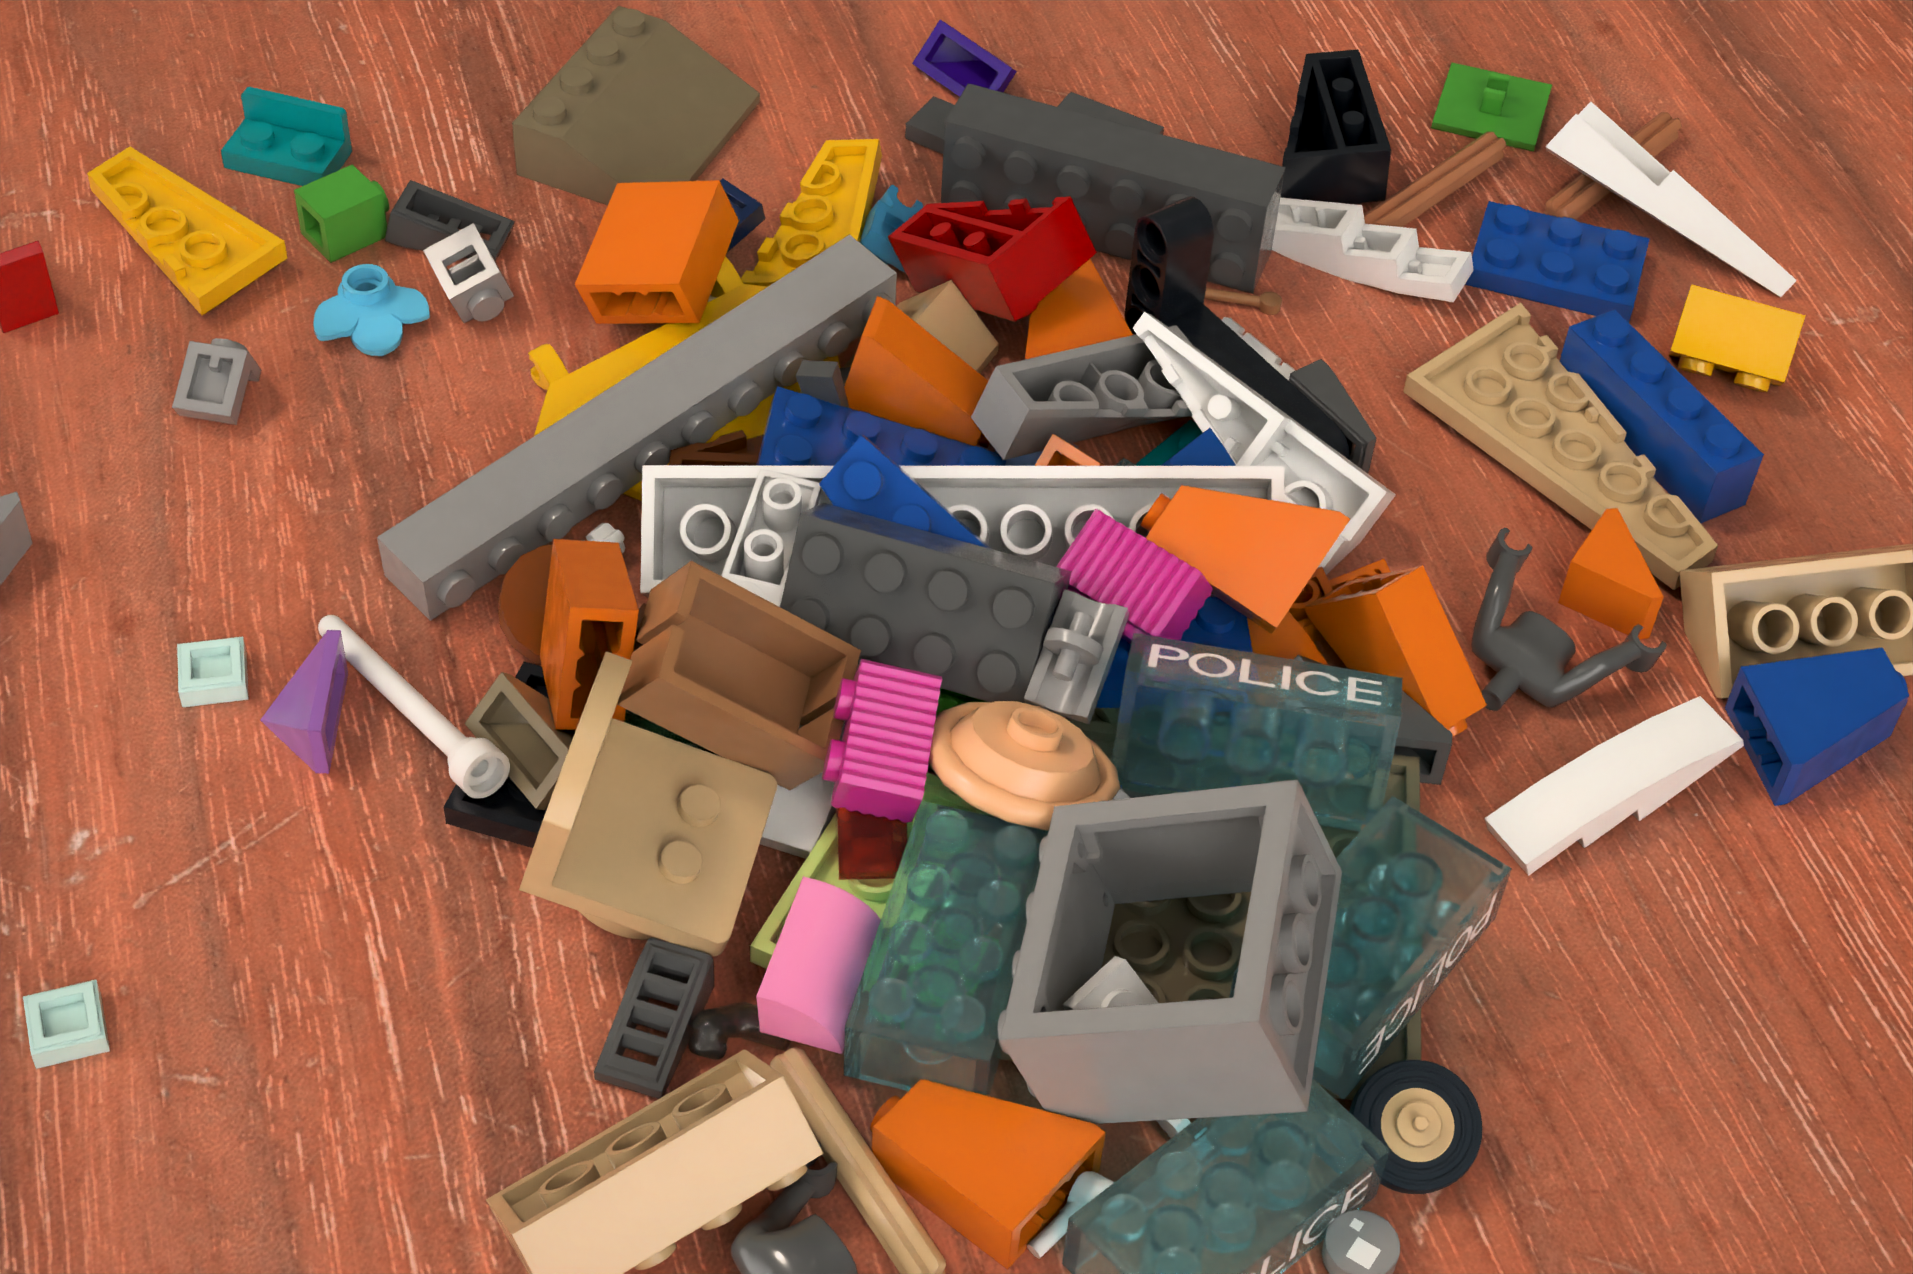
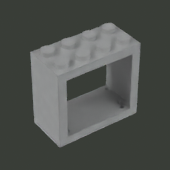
[998,780,1342,1124]

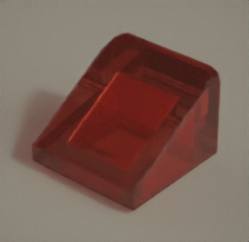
[836,807,908,880]

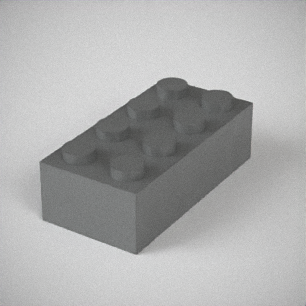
[780,503,1072,703]

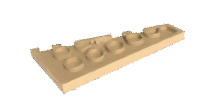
[1403,303,1718,590]

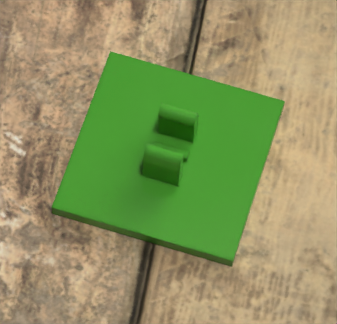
[1431,62,1552,152]

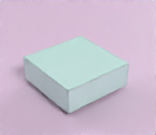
[177,637,249,707]
[23,980,110,1069]

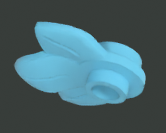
[313,264,430,356]

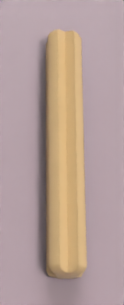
[770,1047,946,1274]

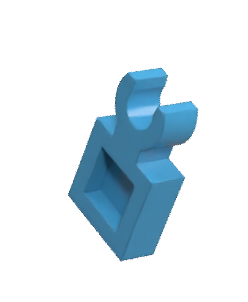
[860,185,923,273]

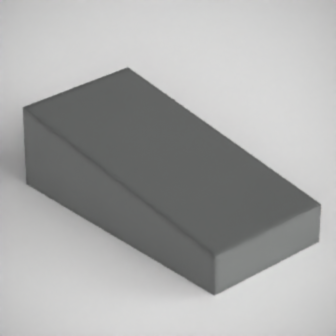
[796,360,849,408]

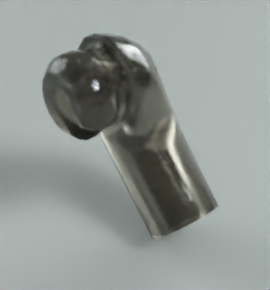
[688,1002,791,1060]

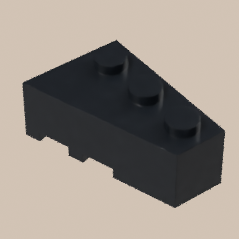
[1281,49,1391,204]

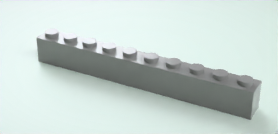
[377,234,897,621]

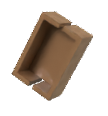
[617,560,861,790]

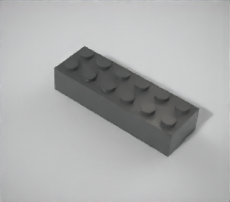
[941,83,1286,294]

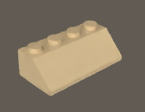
[1679,544,1913,698]
[486,1049,823,1274]

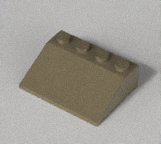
[512,6,760,205]

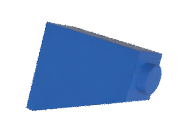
[1725,647,1909,806]

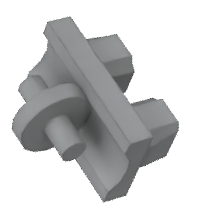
[1024,589,1129,724]

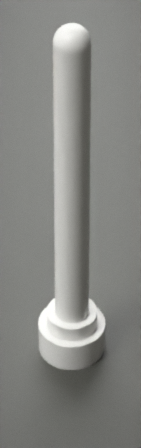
[318,615,510,799]

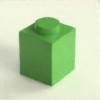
[294,164,389,263]

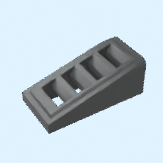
[385,180,515,261]
[1289,359,1377,474]
[594,938,714,1099]

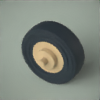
[1348,1060,1482,1194]

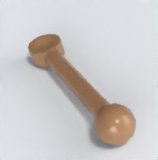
[1204,288,1282,315]

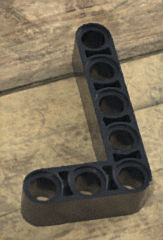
[1124,196,1350,460]

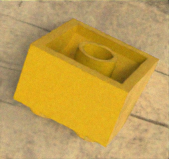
[1669,284,1806,393]

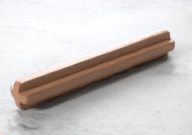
[1543,112,1682,220]
[1364,132,1507,227]

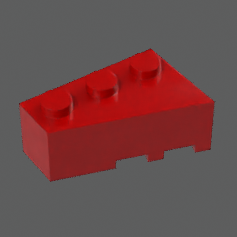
[888,196,1097,322]

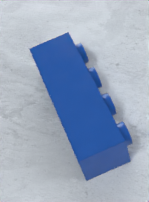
[1560,309,1764,523]

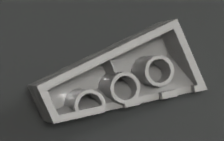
[971,325,1193,460]

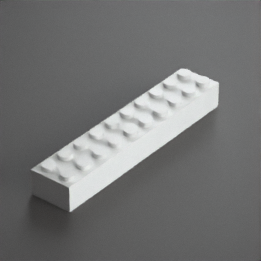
[640,465,1285,598]

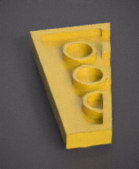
[741,139,882,287]
[87,147,288,316]

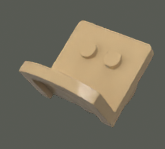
[519,651,777,956]

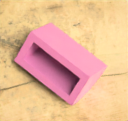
[756,876,886,1054]

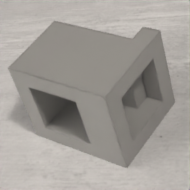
[423,223,514,323]

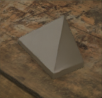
[464,672,576,810]

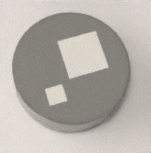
[1322,1210,1400,1274]

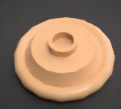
[928,701,1120,831]

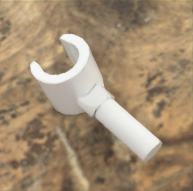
[1027,1171,1120,1259]

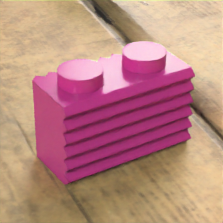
[1056,509,1213,653]
[822,659,942,823]

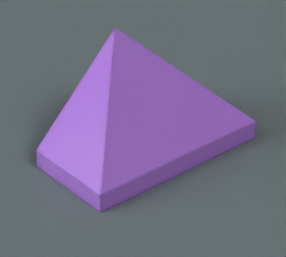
[260,630,348,774]

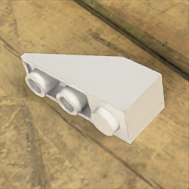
[721,469,822,607]

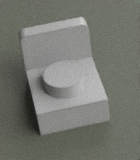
[172,338,261,425]

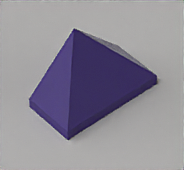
[912,20,1017,97]

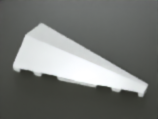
[1546,102,1797,297]
[1133,312,1396,575]

